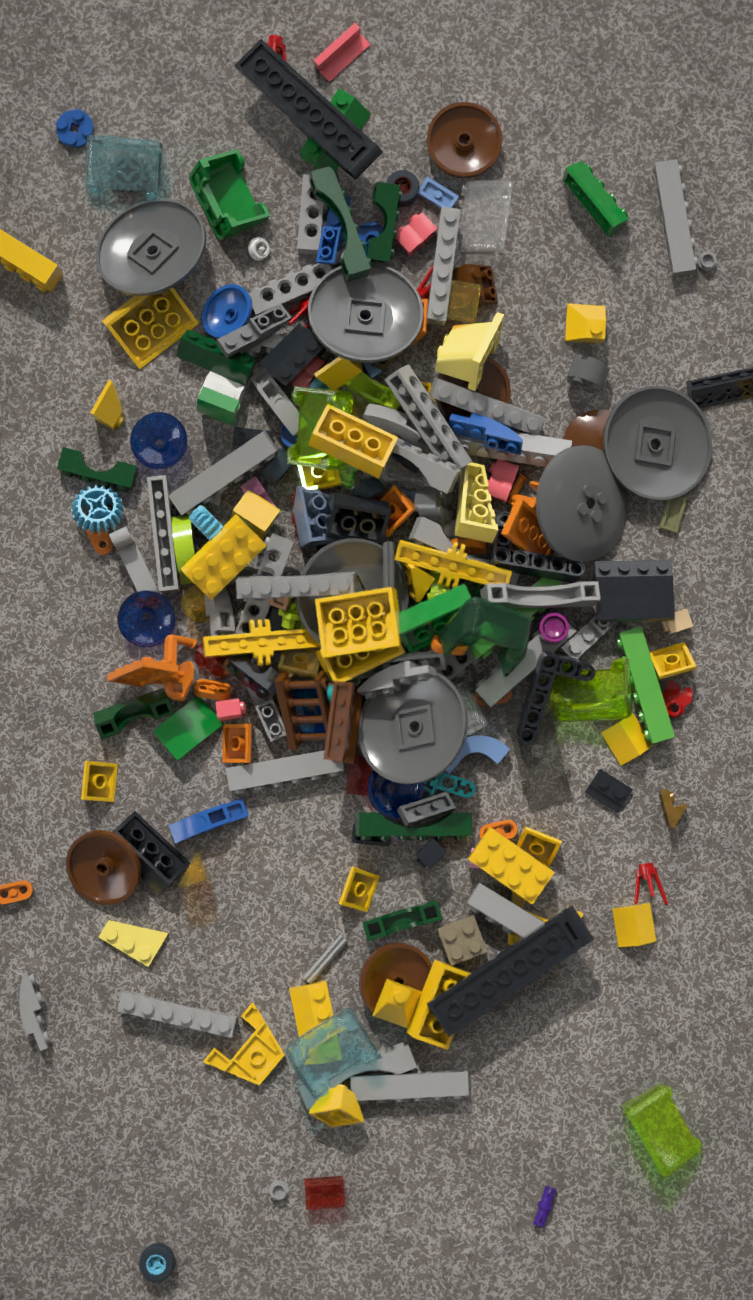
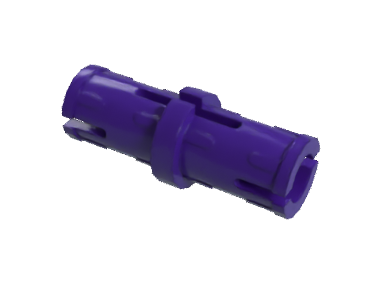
[533,1185,557,1228]

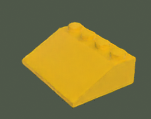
[102,288,199,370]
[315,587,400,658]

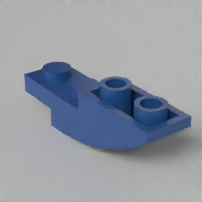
[316,195,351,264]
[449,413,523,455]
[168,798,249,844]

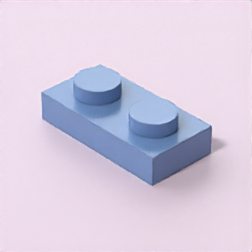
[418,177,459,209]

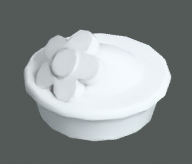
[248,237,270,261]

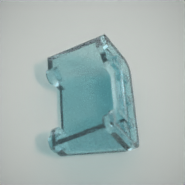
[85,135,166,199]
[286,1007,382,1100]

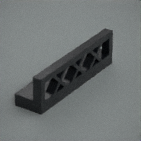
[686,367,753,408]

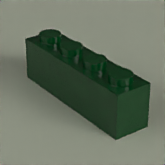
[176,329,257,386]

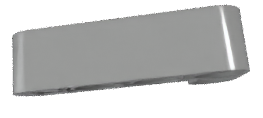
[109,526,161,603]

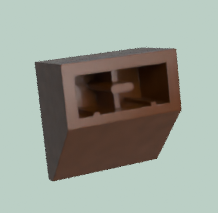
[452,264,498,308]

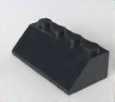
[112,811,191,896]

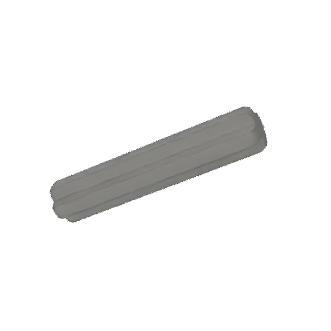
[304,935,347,984]

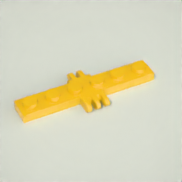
[394,540,512,588]
[203,619,320,666]

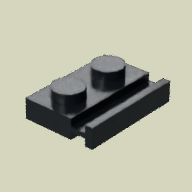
[585,769,633,813]

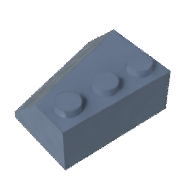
[293,486,339,547]

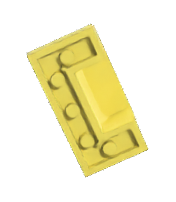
[435,313,504,391]

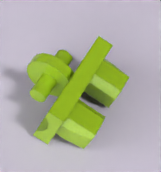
[278,600,305,629]

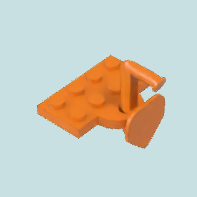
[501,473,552,565]
[107,635,197,702]

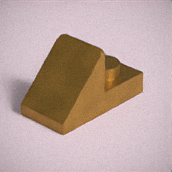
[658,789,688,828]

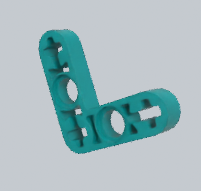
[413,772,475,802]

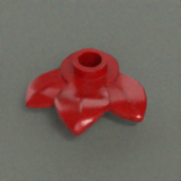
[662,680,693,718]

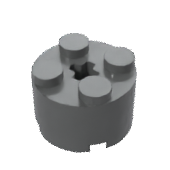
[567,354,610,393]
[414,486,454,525]

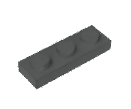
[397,792,456,827]

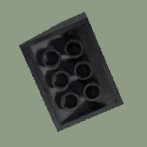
[593,560,675,622]

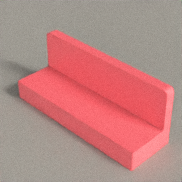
[314,23,370,82]

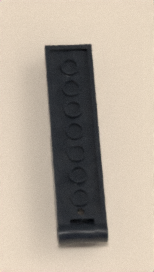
[234,39,383,180]
[427,905,595,1037]

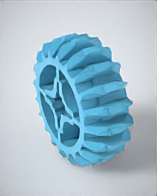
[71,484,124,535]
[189,506,223,540]

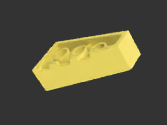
[455,462,498,543]

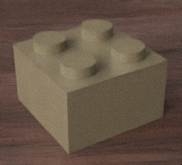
[437,914,487,966]

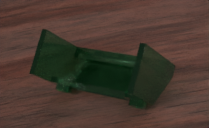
[438,597,532,677]

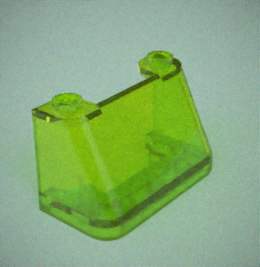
[287,386,353,470]
[550,658,632,722]
[621,1082,703,1179]

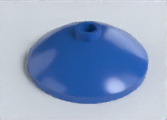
[202,284,252,339]

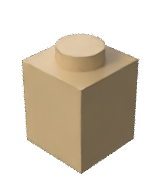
[661,608,693,635]

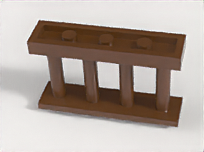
[274,671,331,750]
[323,681,363,764]

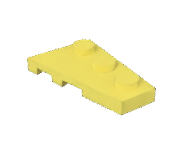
[99,920,169,967]

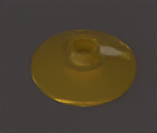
[182,586,210,623]

